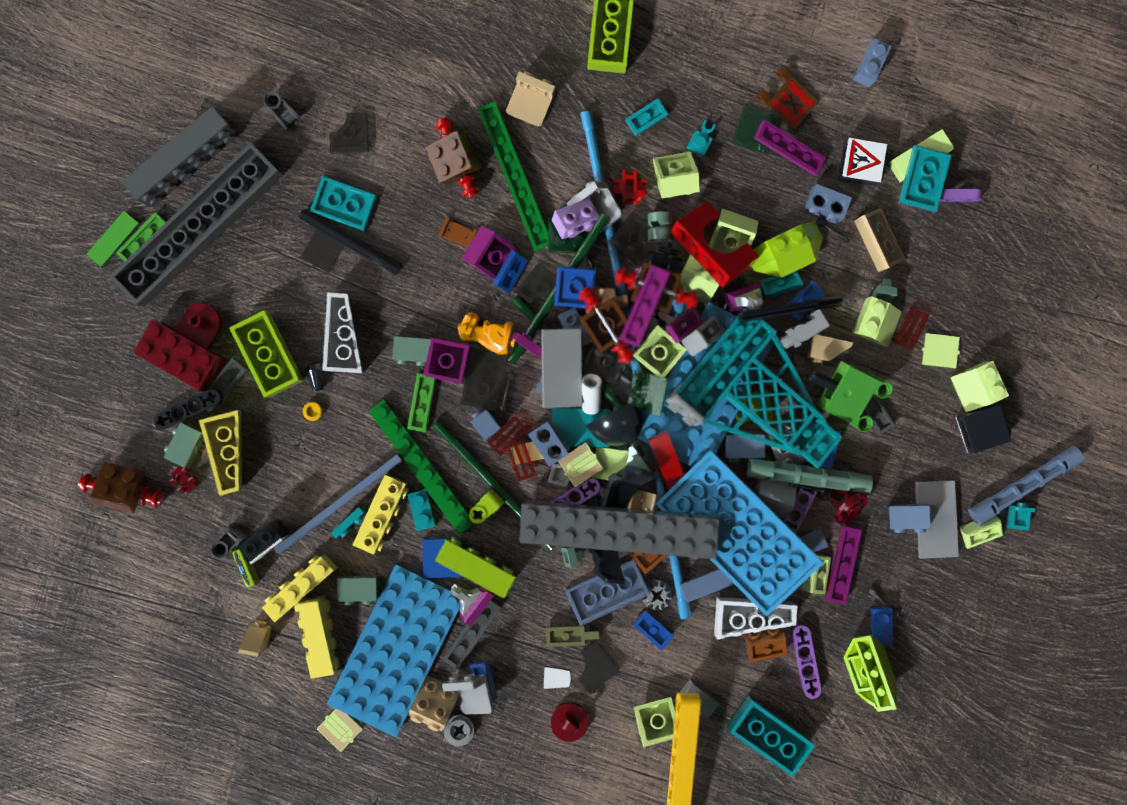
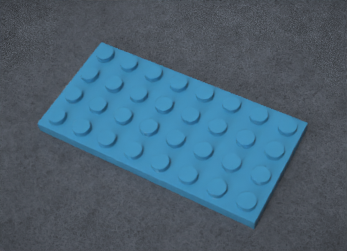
[637,302,773,467]
[656,450,824,616]
[327,564,460,738]

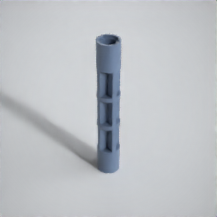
[968,445,1085,525]

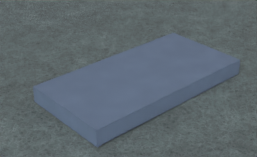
[565,559,650,626]

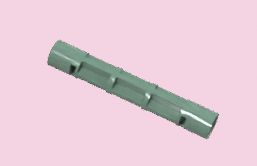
[747,458,873,494]

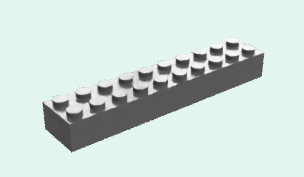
[109,142,283,307]
[519,500,719,559]

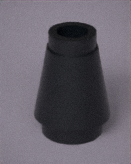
[305,362,324,391]

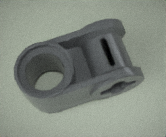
[264,91,300,130]
[211,522,248,558]

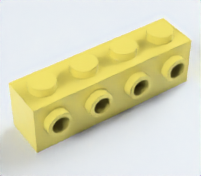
[353,473,409,555]
[262,554,338,622]

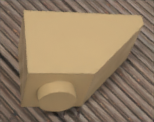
[806,334,853,364]
[238,621,272,657]

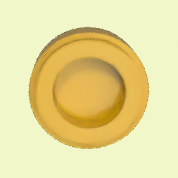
[303,402,323,421]

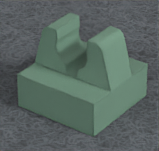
[872,279,897,302]
[561,546,585,567]

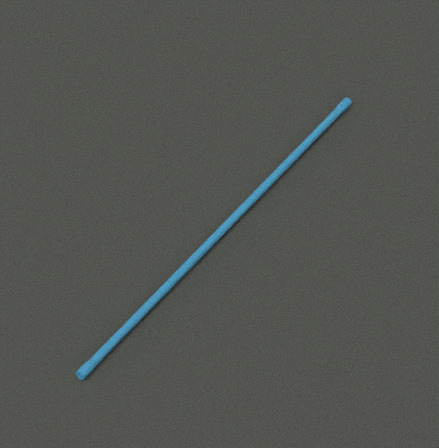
[580,110,692,619]

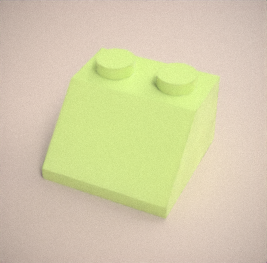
[653,152,700,198]
[709,209,758,253]
[677,254,719,305]
[852,296,902,348]
[633,325,686,380]
[950,361,1009,412]
[634,697,675,748]

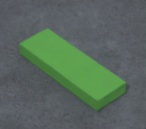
[87,211,141,268]
[116,212,167,261]
[407,373,436,432]

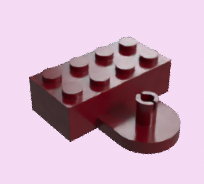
[133,303,226,391]

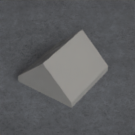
[753,478,797,520]

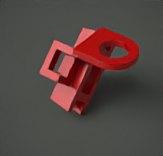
[613,170,650,206]

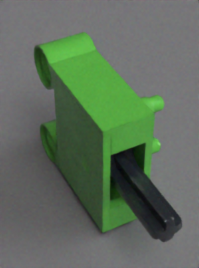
[809,361,893,432]

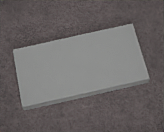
[541,328,582,408]
[915,480,959,559]

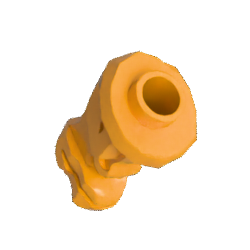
[457,312,518,355]

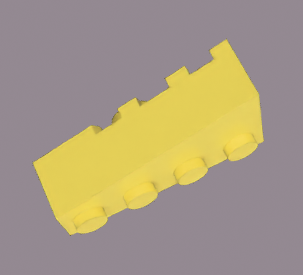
[199,410,242,496]
[294,595,339,678]

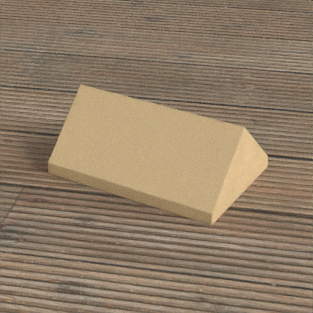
[854,208,906,272]

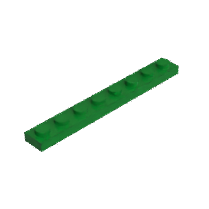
[477,102,548,252]
[369,400,474,534]

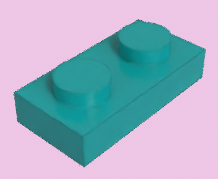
[625,98,668,137]
[759,271,803,300]
[407,489,436,531]
[330,506,367,539]

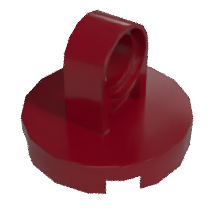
[830,489,868,526]
[550,702,589,742]

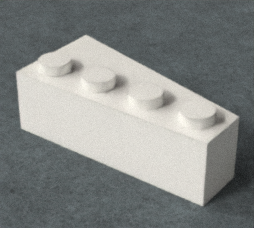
[323,293,363,373]
[714,597,797,640]

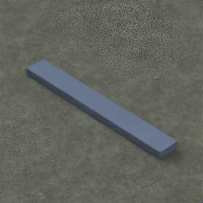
[274,454,403,554]
[679,528,828,603]

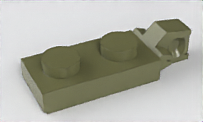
[546,625,600,647]

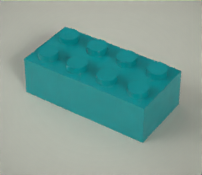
[727,695,816,777]

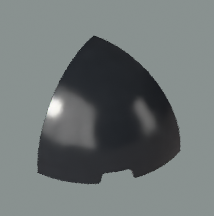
[586,403,639,447]

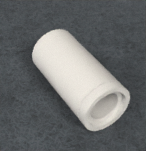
[582,374,601,414]

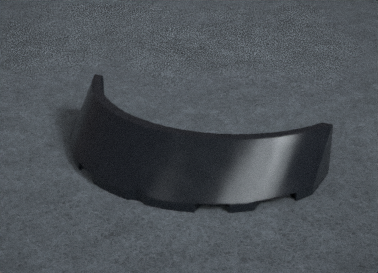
[588,465,658,584]

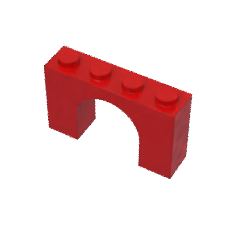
[670,201,760,288]

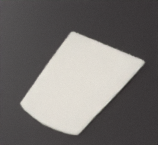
[544,667,571,689]

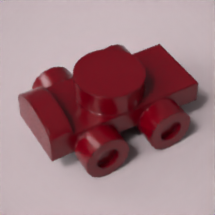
[170,466,198,494]

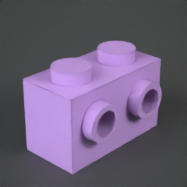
[552,198,599,239]

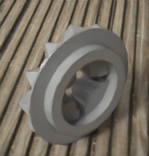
[642,580,672,610]
[444,714,474,746]

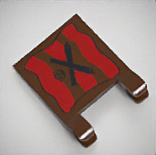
[756,67,819,131]

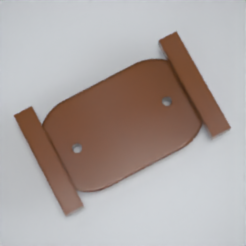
[438,217,478,249]

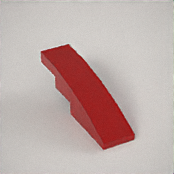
[648,431,684,491]

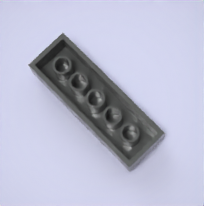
[121,106,238,207]

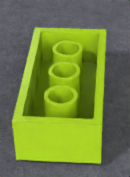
[587,0,633,74]
[229,310,304,398]
[435,537,516,598]

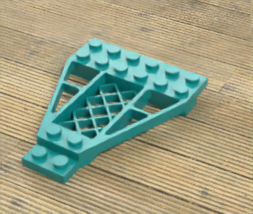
[673,308,843,468]

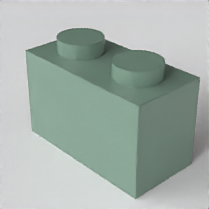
[392,336,431,366]
[163,422,204,468]
[337,575,379,605]

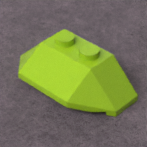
[752,221,823,278]
[843,634,898,712]

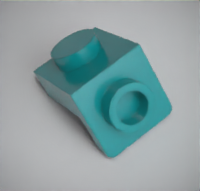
[1007,502,1036,530]

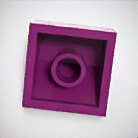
[461,226,519,280]
[423,338,471,384]

